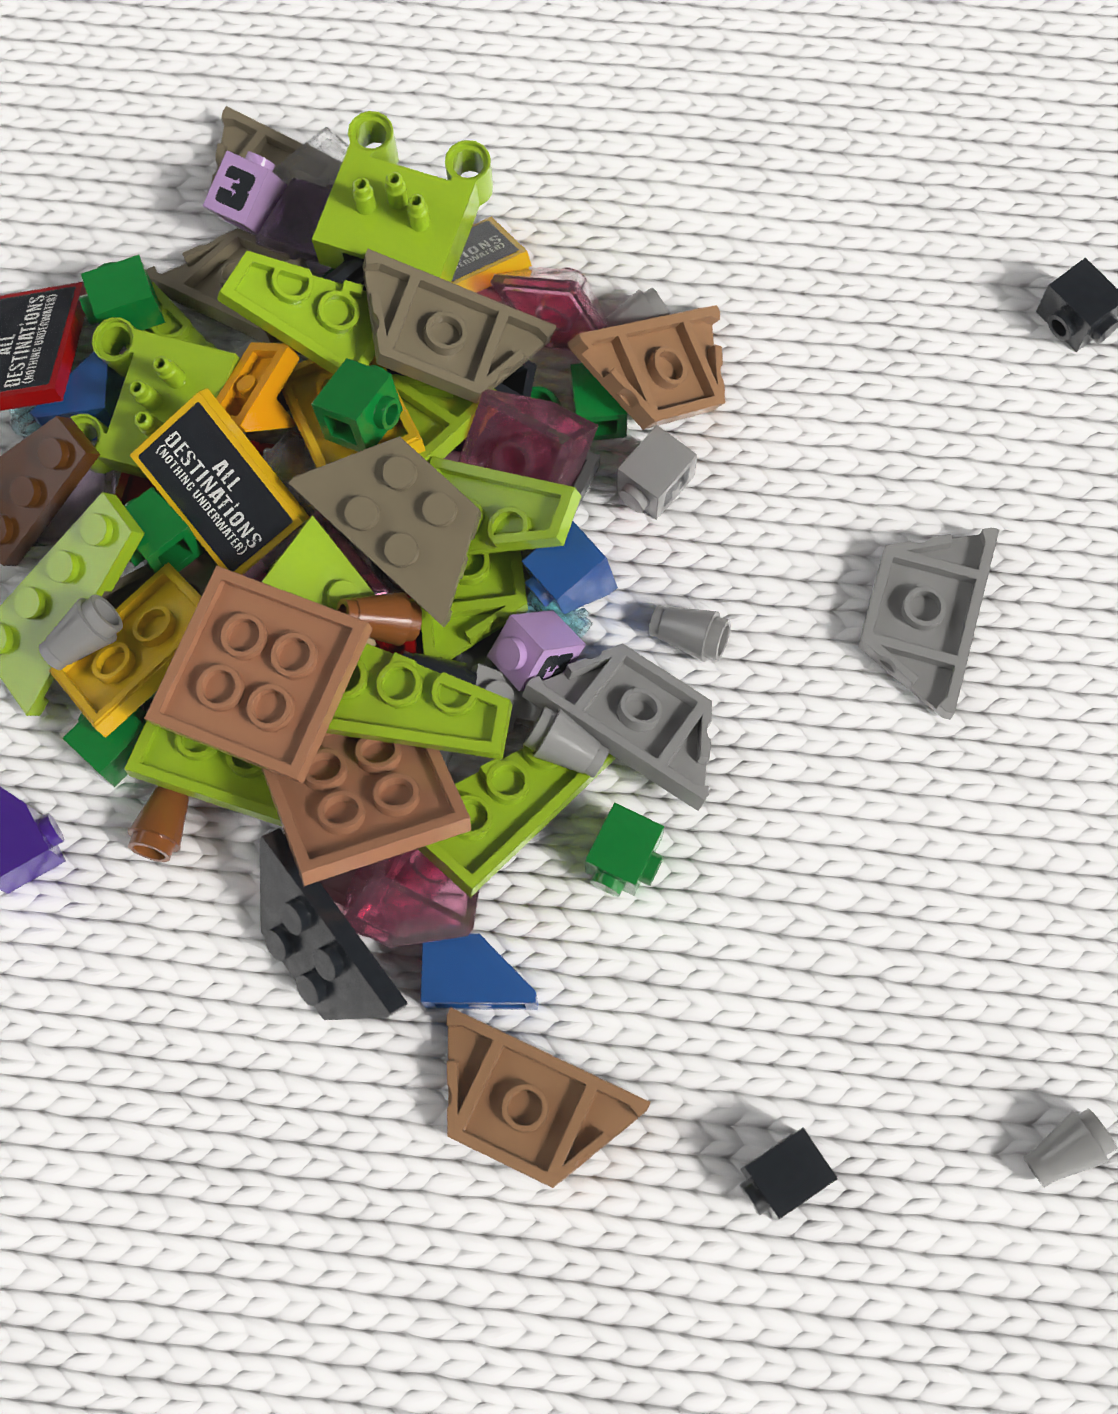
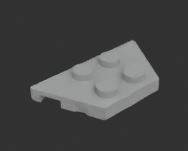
[858,527,1000,720]
[522,643,712,811]

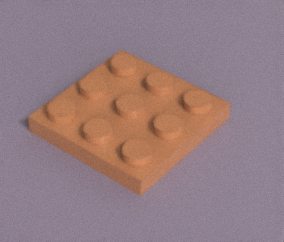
[144,566,373,784]
[261,733,471,886]

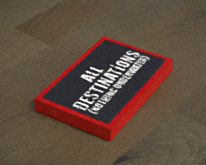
[0,281,87,411]

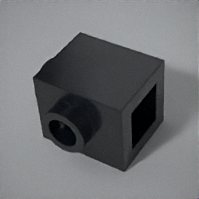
[1036,257,1118,353]

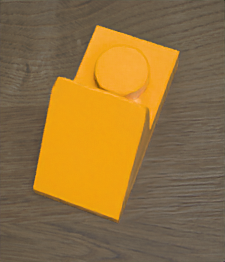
[216,342,300,432]

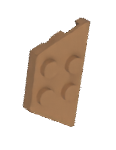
[567,305,725,430]
[447,1007,651,1189]

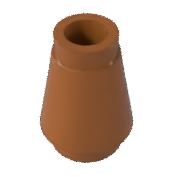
[336,592,422,646]
[128,786,189,862]

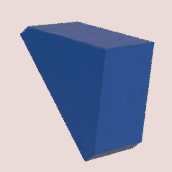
[29,351,125,441]

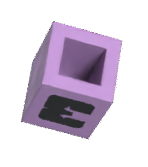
[203,151,287,239]
[487,610,586,692]

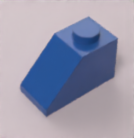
[522,521,618,614]
[421,924,538,1010]

